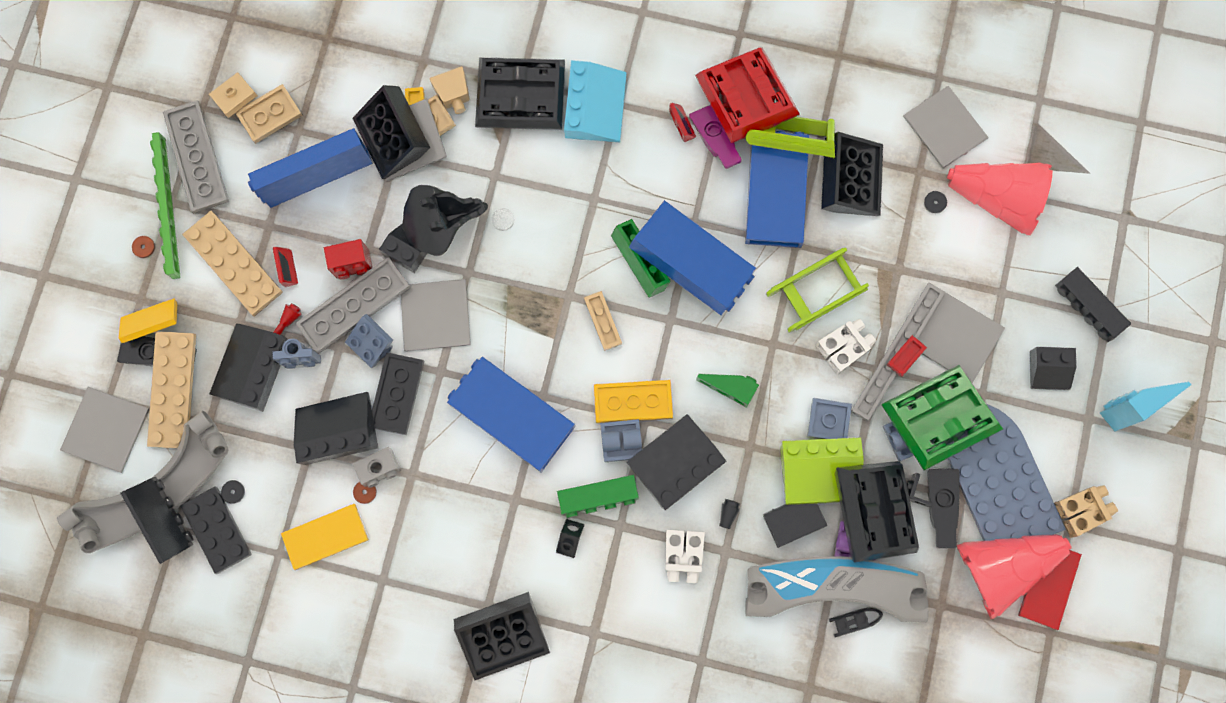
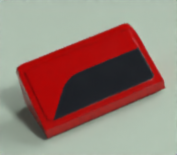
[669,102,696,142]
[273,247,298,287]

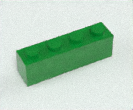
[611,219,671,298]
[557,475,639,518]

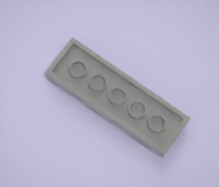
[163,100,229,214]
[295,257,411,354]

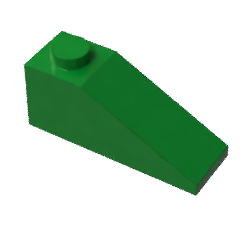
[696,374,759,408]

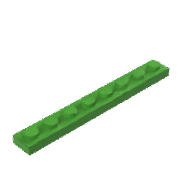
[150,132,181,279]

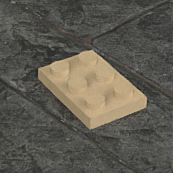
[236,84,303,144]

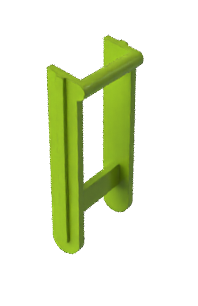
[746,117,835,158]
[766,247,869,333]

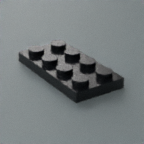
[372,352,425,435]
[181,486,252,574]

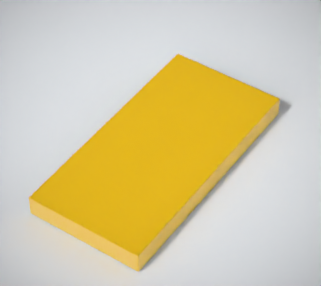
[594,380,673,423]
[281,504,369,570]

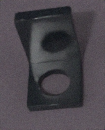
[907,473,933,507]
[556,519,585,558]

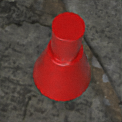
[273,303,302,335]

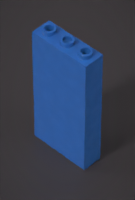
[248,128,373,208]
[745,131,809,248]
[629,200,756,315]
[447,356,576,473]

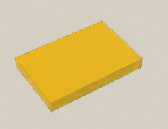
[118,298,177,343]

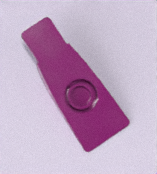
[689,105,742,169]

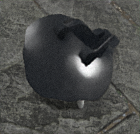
[402,185,488,256]

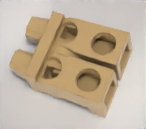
[1054,485,1118,538]

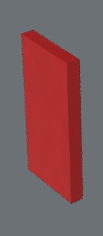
[1018,550,1082,630]

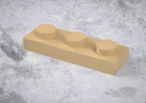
[584,291,622,351]

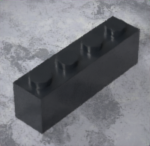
[1055,266,1132,342]

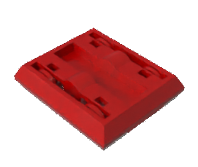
[695,47,800,143]

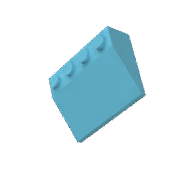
[564,60,627,142]
[1100,382,1192,432]

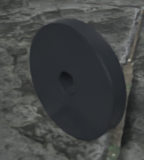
[924,191,947,213]
[221,480,245,504]

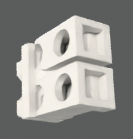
[815,319,876,375]
[665,530,705,583]

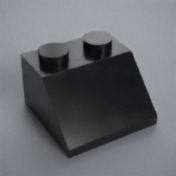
[379,224,427,274]
[1030,347,1076,390]

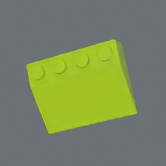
[780,437,864,505]

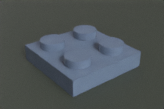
[807,398,852,439]

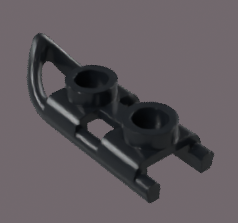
[829,607,883,638]

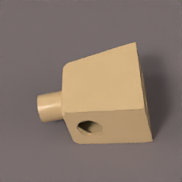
[429,66,470,114]

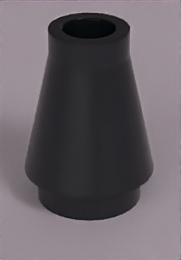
[719,499,740,529]

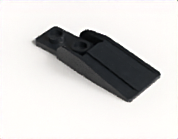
[117,336,197,366]
[927,469,960,548]

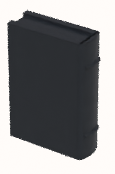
[763,503,828,548]

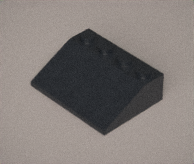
[352,85,430,179]
[821,132,883,216]
[209,323,288,412]
[294,392,378,465]
[626,414,727,510]
[120,476,194,564]
[454,592,550,680]

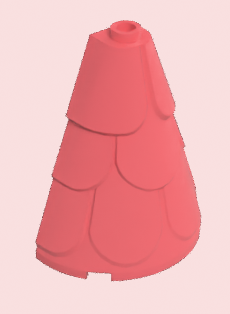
[947,163,1053,236]
[957,534,1072,619]

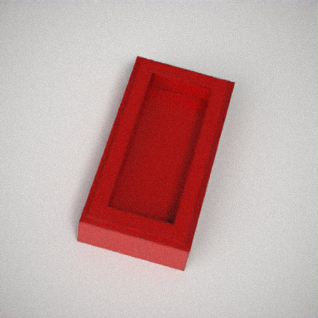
[886,335,927,377]

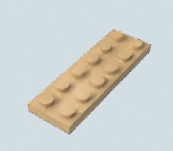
[182,210,283,317]
[147,331,196,448]

